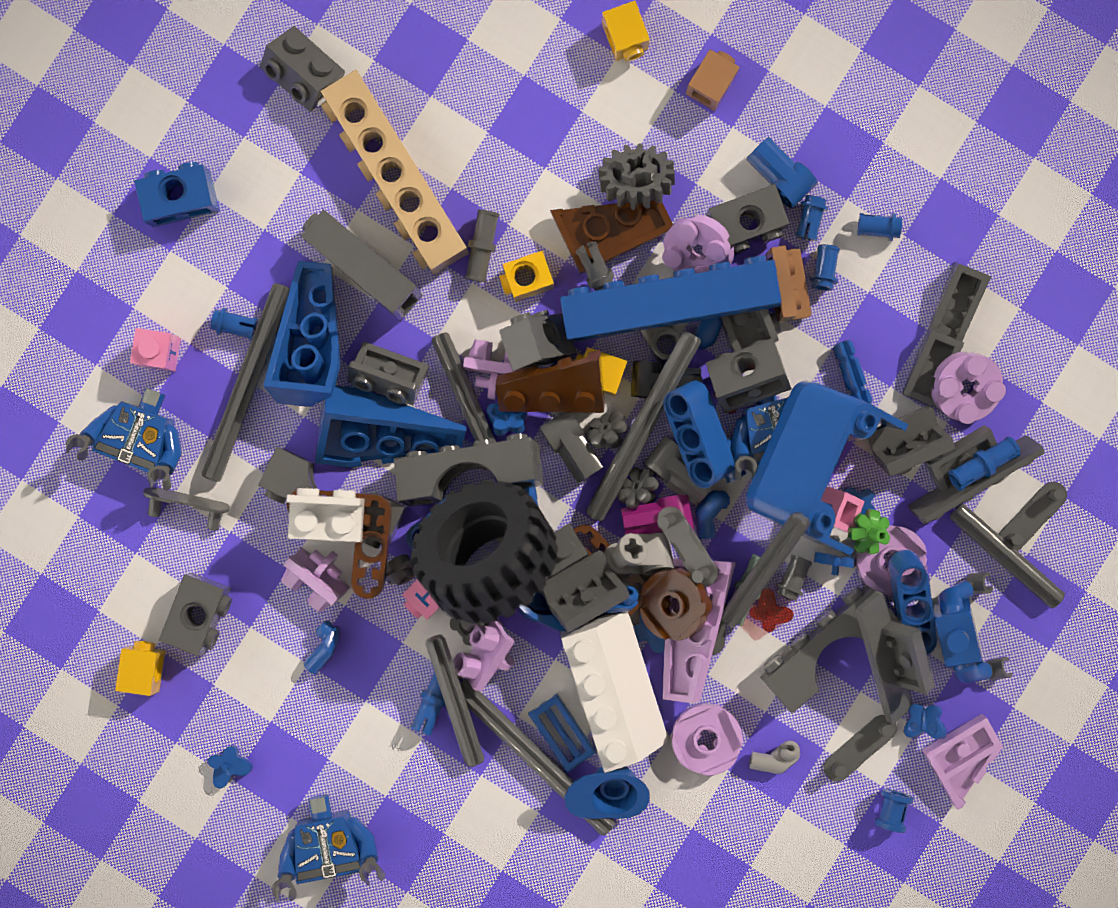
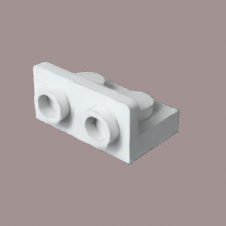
[287,488,364,542]

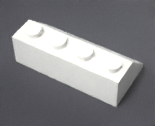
[560,611,669,773]

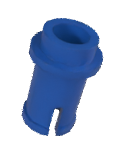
[795,195,828,241]
[857,213,903,241]
[809,244,840,291]
[210,307,257,340]

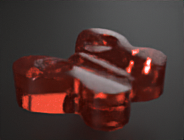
[749,588,794,632]

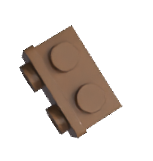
[765,245,812,323]

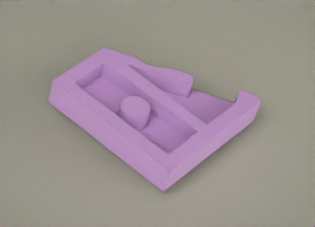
[922,714,1003,810]

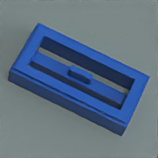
[528,693,596,773]

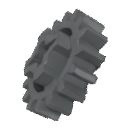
[599,143,675,210]

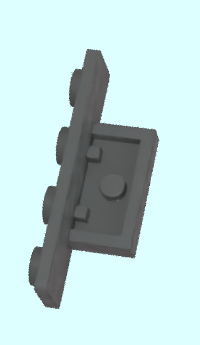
[908,425,1045,524]
[856,591,935,725]

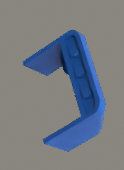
[746,381,908,556]

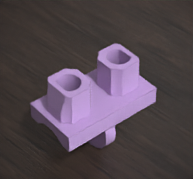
[463,339,522,400]
[281,548,350,612]
[453,620,514,692]

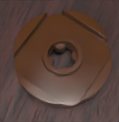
[640,568,712,641]

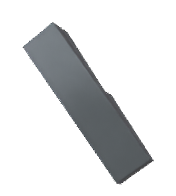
[902,262,992,408]

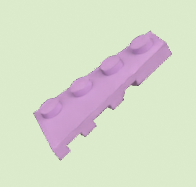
[663,559,736,703]

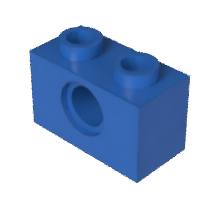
[134,162,220,227]

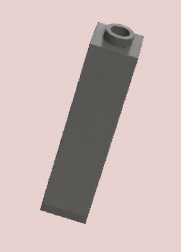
[301,209,423,322]

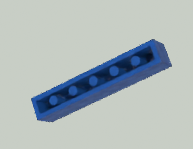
[560,256,782,343]

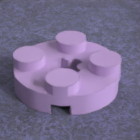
[662,215,734,273]
[931,352,1006,424]
[855,525,927,596]
[671,703,743,776]

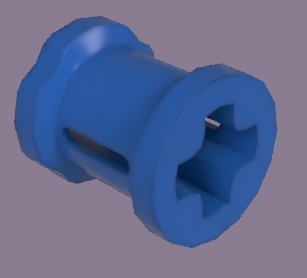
[875,788,914,833]

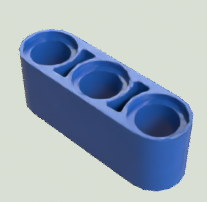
[663,381,735,488]
[888,550,937,655]

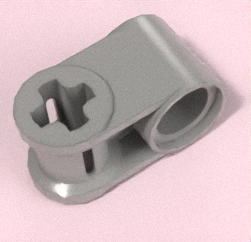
[604,533,674,576]

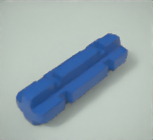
[833,340,872,404]

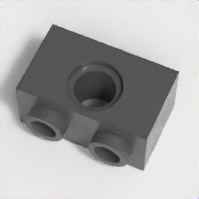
[706,184,790,255]
[499,310,577,371]
[706,338,792,413]
[158,573,232,656]

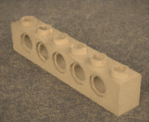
[321,69,469,275]

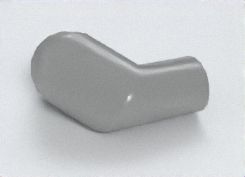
[749,740,800,774]

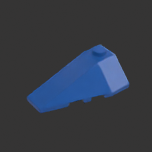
[263,261,341,407]
[315,385,466,468]

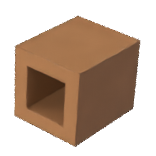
[686,49,740,111]

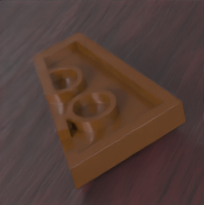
[550,200,673,275]
[495,350,605,413]

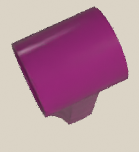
[621,494,694,535]

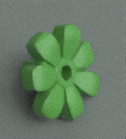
[848,509,890,555]

